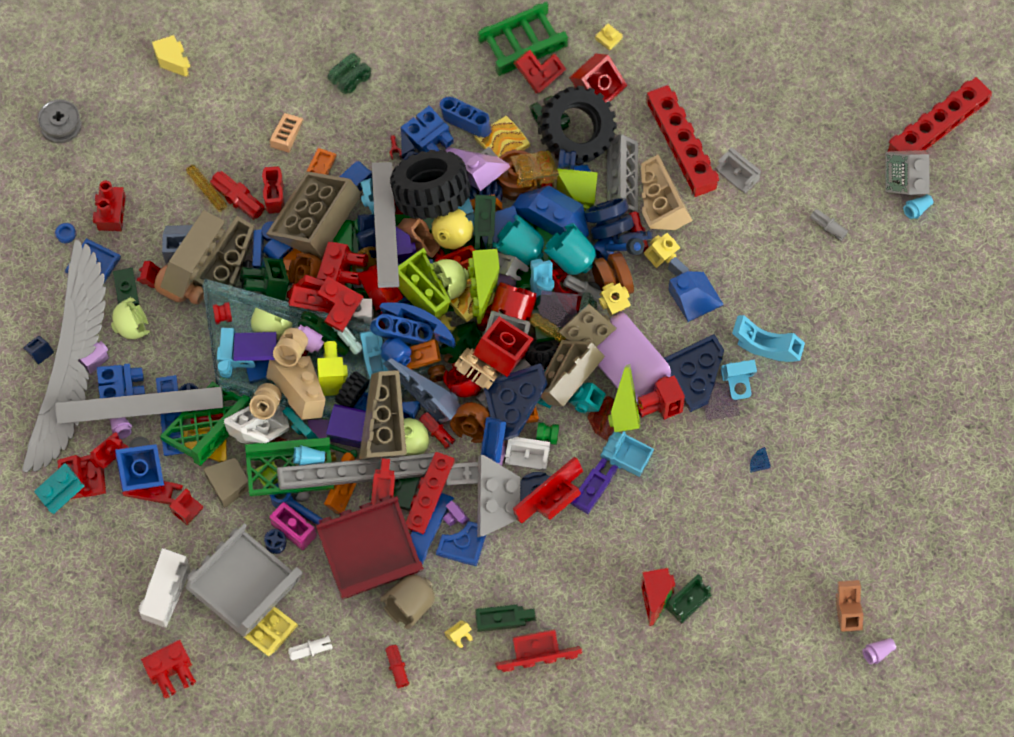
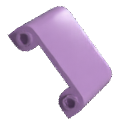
[597,311,671,405]

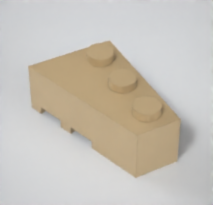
[266,356,325,419]

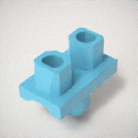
[530,259,554,297]

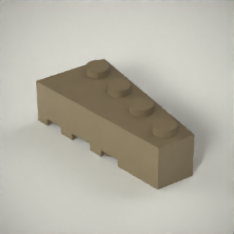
[160,210,225,298]
[359,370,407,459]

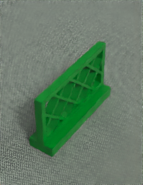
[160,381,251,466]
[245,437,334,496]

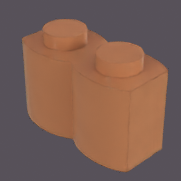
[397,218,441,258]

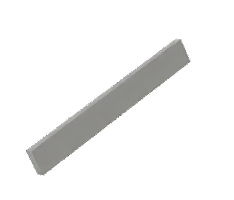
[372,162,399,288]
[55,387,224,424]
[277,453,443,490]

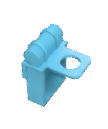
[217,328,255,379]
[721,360,757,400]
[600,431,654,477]

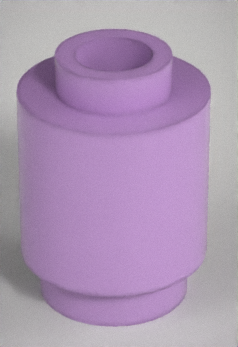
[298,325,324,353]

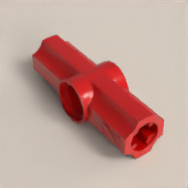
[210,171,265,220]

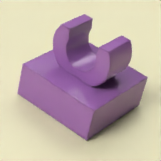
[443,501,470,526]

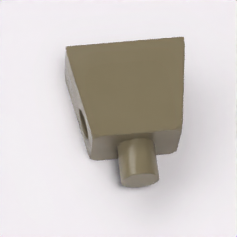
[203,458,256,508]

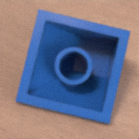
[668,271,724,322]
[115,444,164,492]

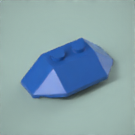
[512,185,589,238]

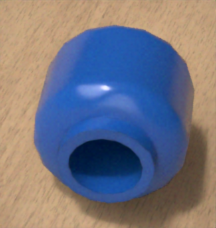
[380,338,411,367]

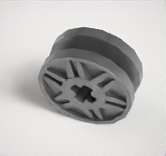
[38,99,81,143]

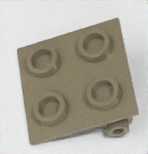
[559,304,617,347]

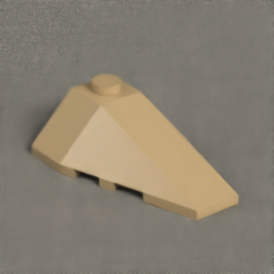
[641,154,693,230]

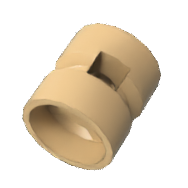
[273,328,308,367]
[249,383,282,420]

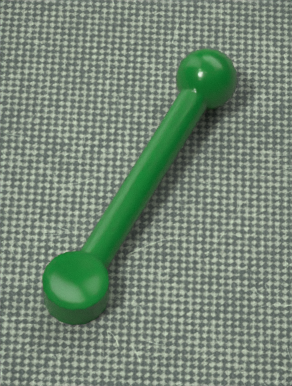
[330,444,358,458]

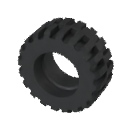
[538,86,617,165]
[390,150,471,220]

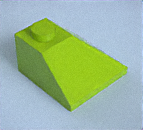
[557,169,598,211]

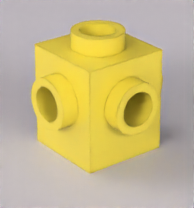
[644,233,680,268]
[598,282,631,316]

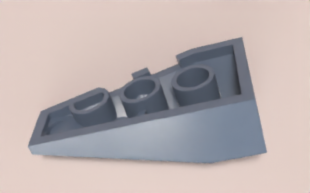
[383,358,460,424]

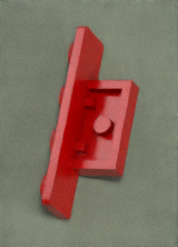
[406,452,455,534]
[513,457,583,523]
[495,629,582,672]

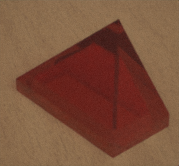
[587,396,615,442]

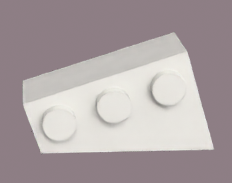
[139,548,191,628]

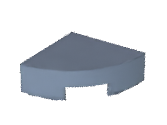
[668,257,689,276]

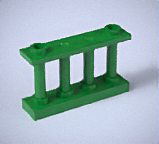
[478,1,568,76]

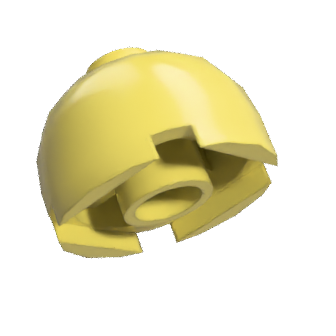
[432,209,473,249]

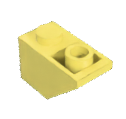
[152,35,190,77]

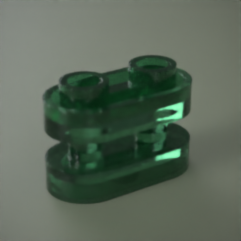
[327,53,371,94]

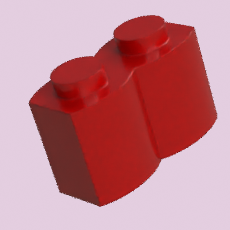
[262,166,285,214]

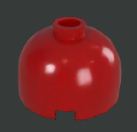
[443,363,482,398]

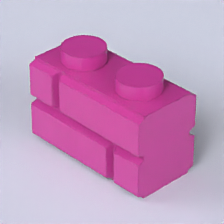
[270,502,317,551]

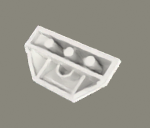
[224,403,289,444]

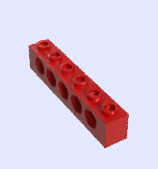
[887,77,992,152]
[646,85,719,197]

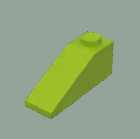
[608,364,641,432]

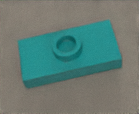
[282,407,319,439]

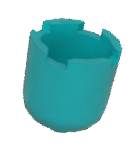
[493,215,544,266]
[544,223,596,275]

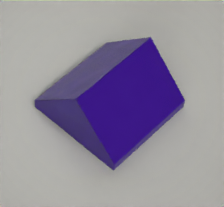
[234,332,278,361]
[326,404,366,448]

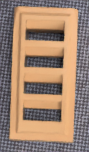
[270,113,303,153]

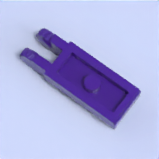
[570,458,618,514]

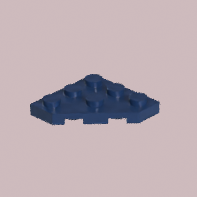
[664,334,724,412]
[484,364,548,441]

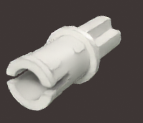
[288,636,332,660]

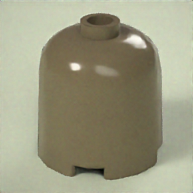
[380,574,435,629]

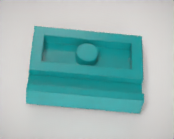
[34,463,84,514]

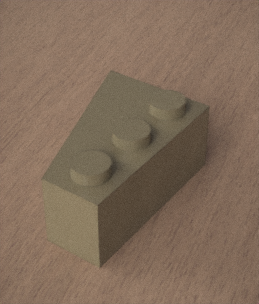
[541,340,605,407]

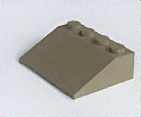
[266,171,362,257]

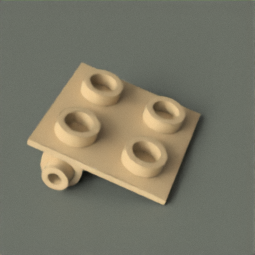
[454,348,500,389]

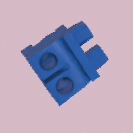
[401,105,454,152]
[97,363,145,399]

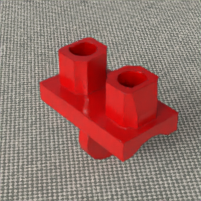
[89,432,129,469]

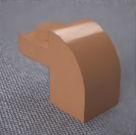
[836,580,863,632]

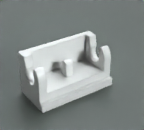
[351,299,374,332]
[505,437,550,471]

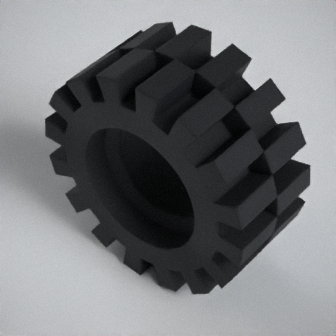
[525,338,561,369]
[335,371,370,408]

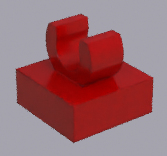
[136,261,161,288]

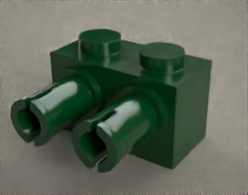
[240,258,289,302]

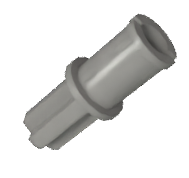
[810,209,848,241]
[563,275,602,303]

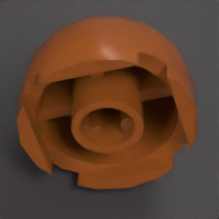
[289,253,322,284]
[450,402,490,443]

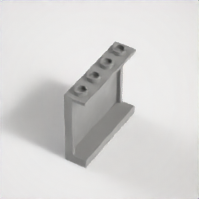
[186,523,303,638]

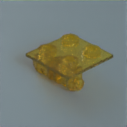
[510,151,559,187]

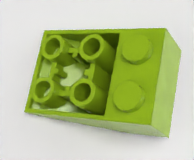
[468,249,500,324]

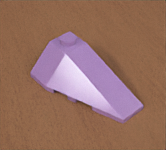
[445,147,510,191]

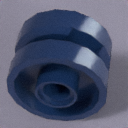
[584,198,634,240]

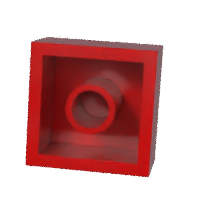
[473,316,534,377]

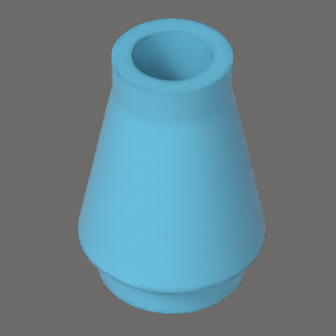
[903,194,933,219]
[293,445,325,466]

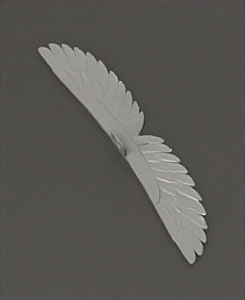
[22,240,106,473]

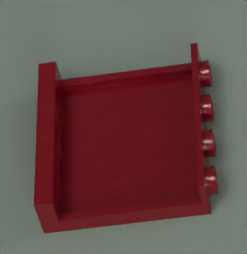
[316,495,424,600]

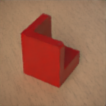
[169,488,203,525]

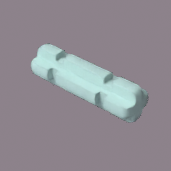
[332,327,362,355]

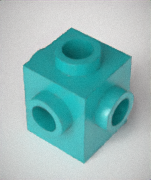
[569,382,606,413]

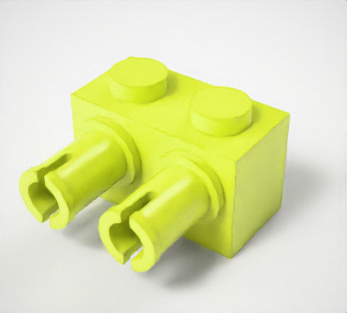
[317,341,348,396]

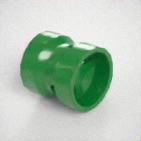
[536,422,559,445]

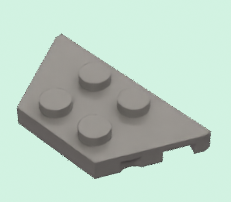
[477,455,520,537]

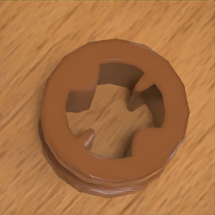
[427,365,446,383]

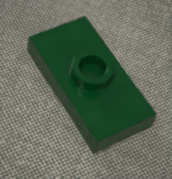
[113,267,140,306]

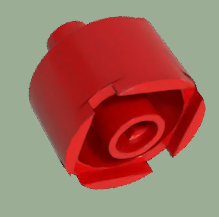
[490,282,537,321]

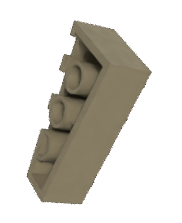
[193,216,254,305]

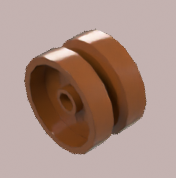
[495,150,538,201]
[591,251,634,300]

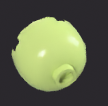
[432,259,469,300]
[111,297,150,340]
[251,307,293,341]
[397,418,429,457]

